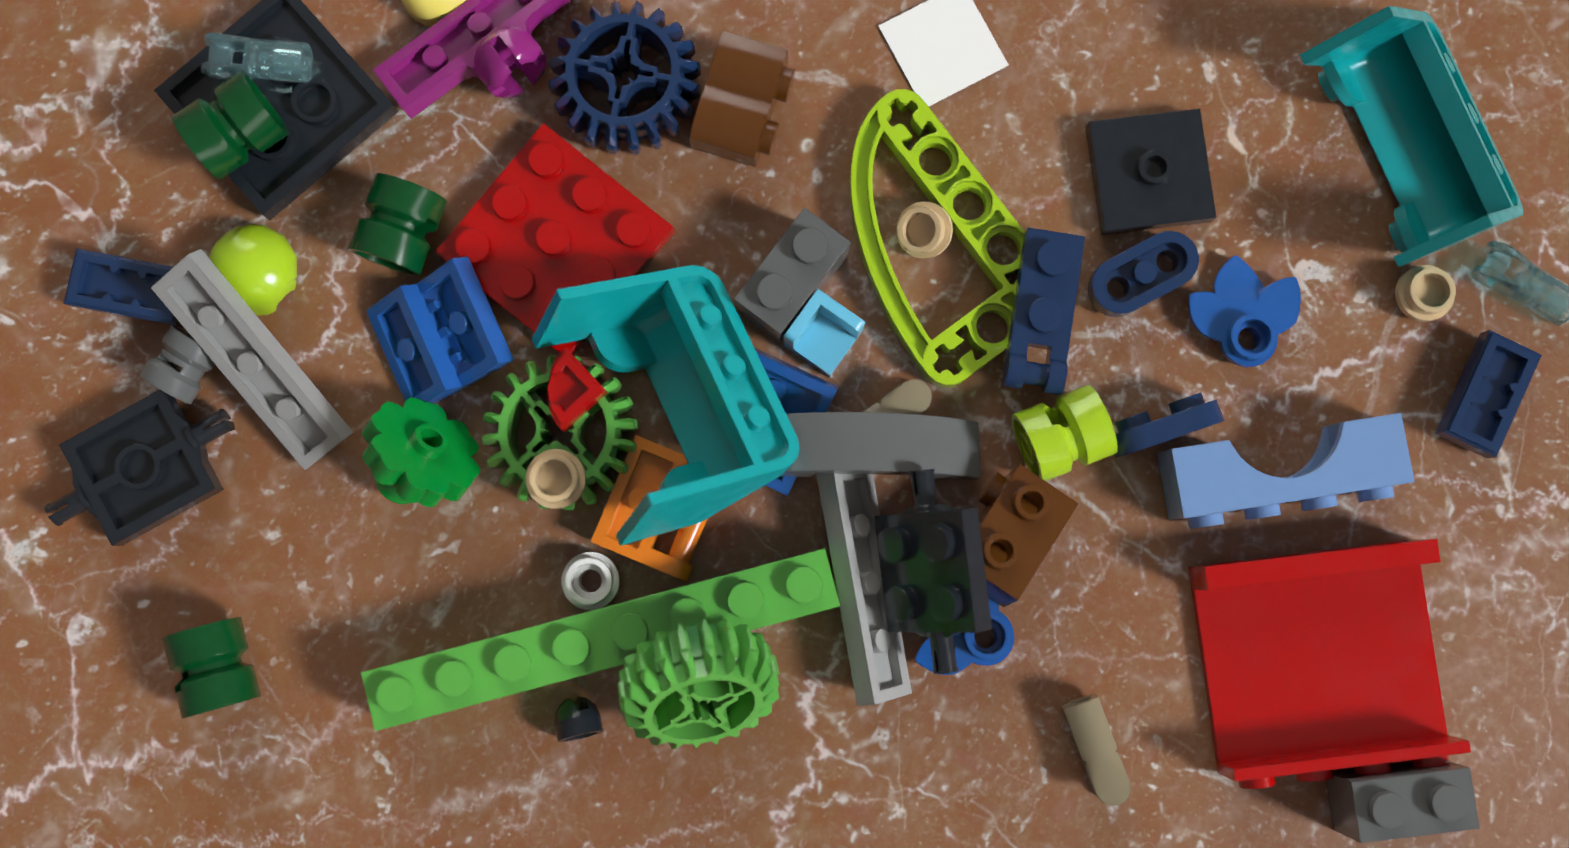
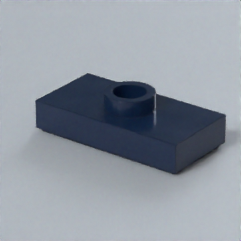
[63,248,183,328]
[1435,330,1542,458]

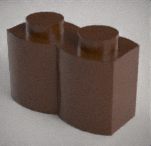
[689,31,796,167]

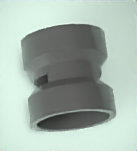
[139,325,216,404]

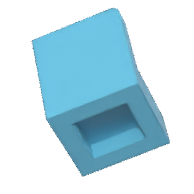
[784,289,865,378]

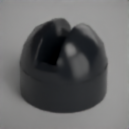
[554,697,604,742]

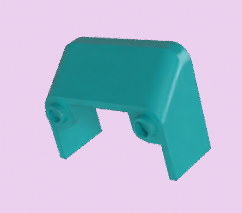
[1300,6,1523,267]
[531,265,799,546]

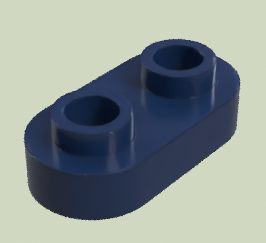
[1088,231,1199,317]
[1114,392,1225,458]

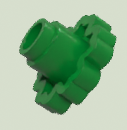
[362,397,480,507]

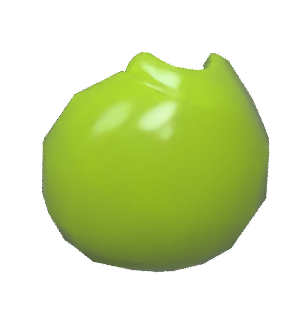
[209,224,298,316]

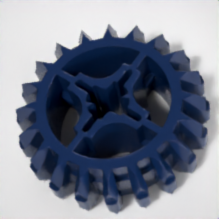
[549,0,702,155]

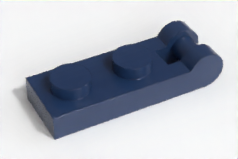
[1003,227,1085,395]

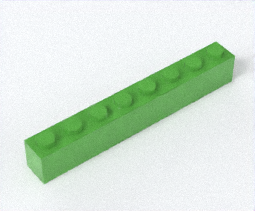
[361,548,840,731]

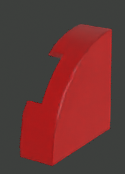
[548,347,608,432]

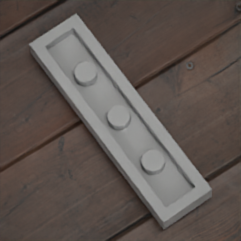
[151,249,354,470]
[816,473,912,706]

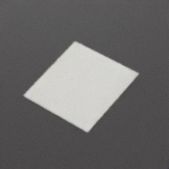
[878,0,1009,107]

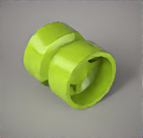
[1011,385,1118,481]

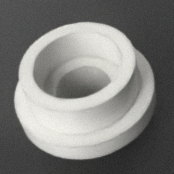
[561,552,620,610]

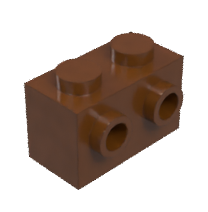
[978,464,1078,607]

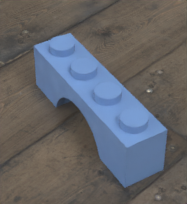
[1157,413,1415,529]

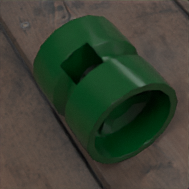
[171,71,289,180]
[348,173,447,276]
[162,617,261,719]

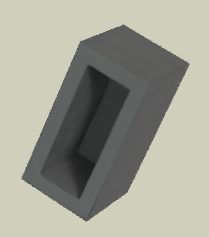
[734,208,851,344]
[1326,761,1480,843]

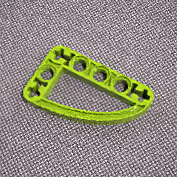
[850,89,1025,388]

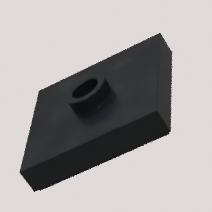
[1085,108,1217,235]

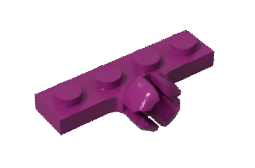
[373,0,571,119]

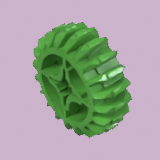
[482,355,639,510]
[617,619,779,749]

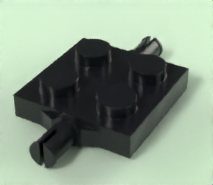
[45,389,235,546]
[874,469,992,674]

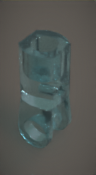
[201,33,313,83]
[1470,241,1569,326]

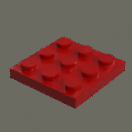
[435,123,675,355]

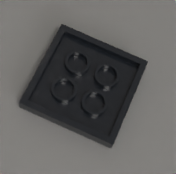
[154,0,399,220]

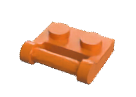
[590,435,708,582]

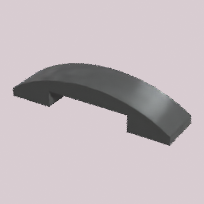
[781,412,980,480]

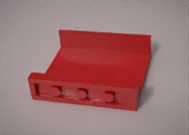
[1188,539,1471,789]

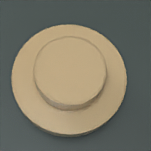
[896,202,953,259]
[1395,265,1456,322]
[526,449,586,509]

